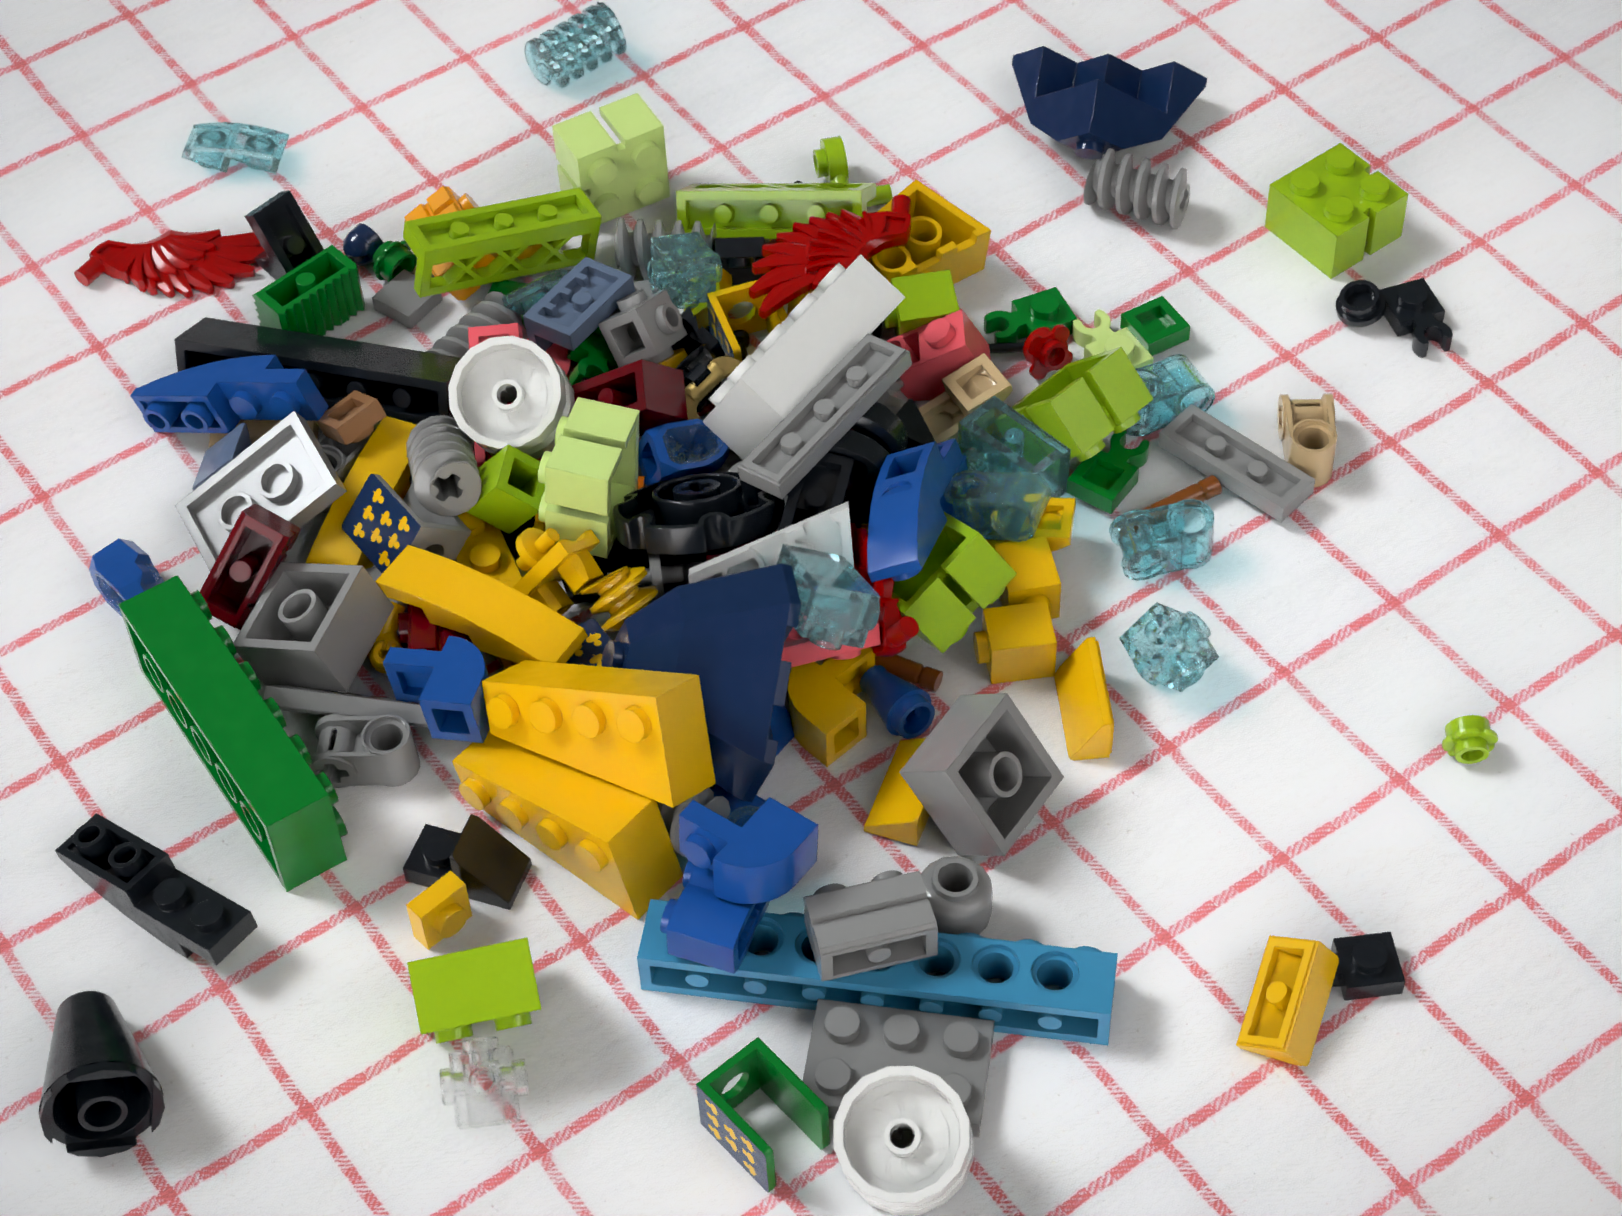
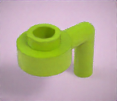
[813,136,892,207]

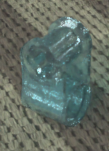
[1126,354,1215,437]
[943,470,1051,542]
[1109,499,1214,581]

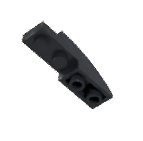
[55,813,258,966]

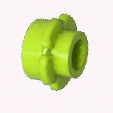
[1442,715,1498,764]

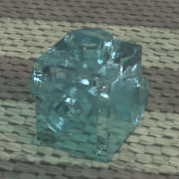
[647,231,722,309]
[1119,602,1219,692]

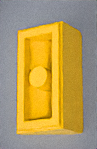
[1054,637,1114,761]
[864,738,930,846]
[1236,935,1339,1067]

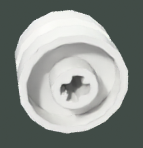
[448,335,575,459]
[833,1066,973,1215]

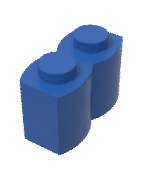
[660,860,770,974]

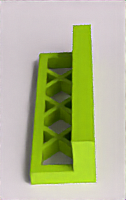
[676,183,876,239]
[403,187,602,298]

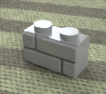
[803,870,938,982]

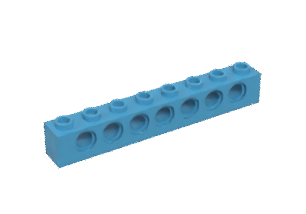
[637,899,1118,1046]

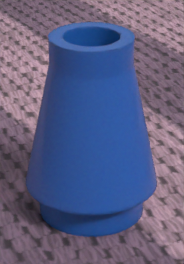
[860,665,935,739]

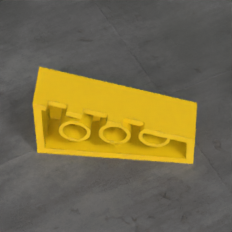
[787,180,991,315]

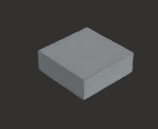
[372,269,442,329]

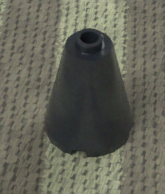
[39,991,165,1157]

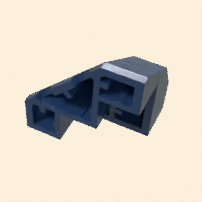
[1012,46,1207,160]
[602,563,801,802]

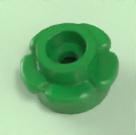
[373,240,417,283]

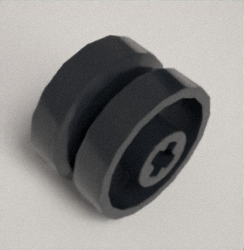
[787,401,908,525]

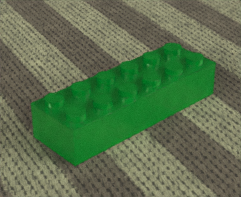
[118,575,348,892]

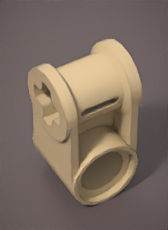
[1277,394,1337,488]

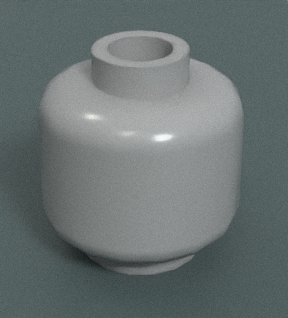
[921,856,993,935]

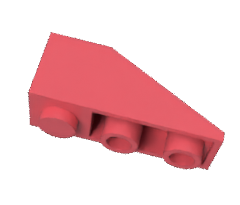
[887,309,991,401]

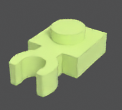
[1072,309,1154,377]

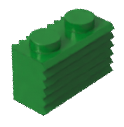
[252,245,365,336]

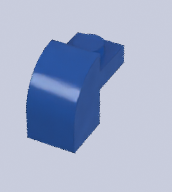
[383,636,490,743]
[679,797,818,904]

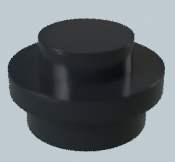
[1336,280,1386,327]

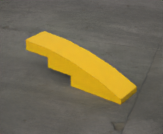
[305,416,416,569]
[375,545,588,663]

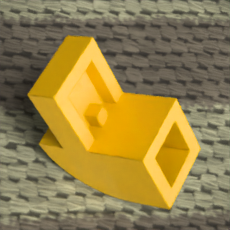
[788,647,875,767]

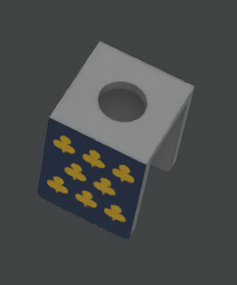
[342,474,471,573]

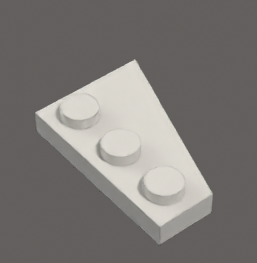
[688,501,858,618]

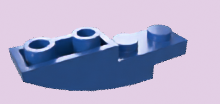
[130,355,329,434]
[867,438,963,582]

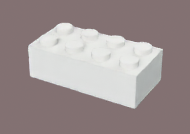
[702,254,905,460]

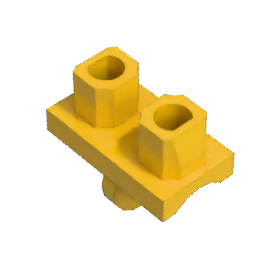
[512,527,604,615]

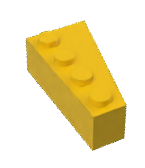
[482,660,716,808]
[452,730,683,920]

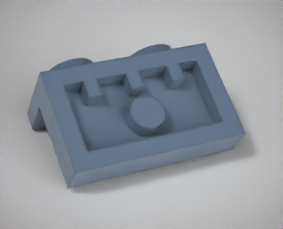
[523,257,635,351]

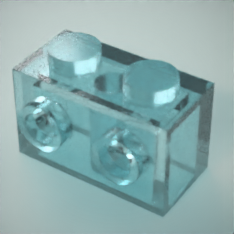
[958,396,1071,510]
[777,544,880,650]

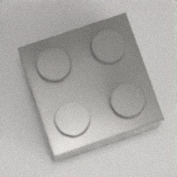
[233,562,394,692]
[899,693,1064,856]

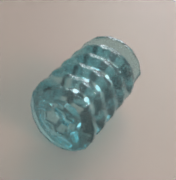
[524,2,627,88]

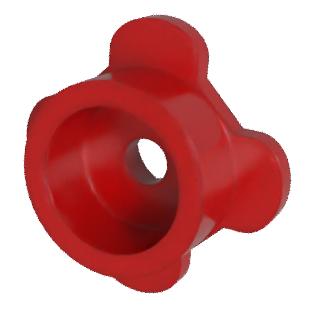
[1023,324,1073,380]

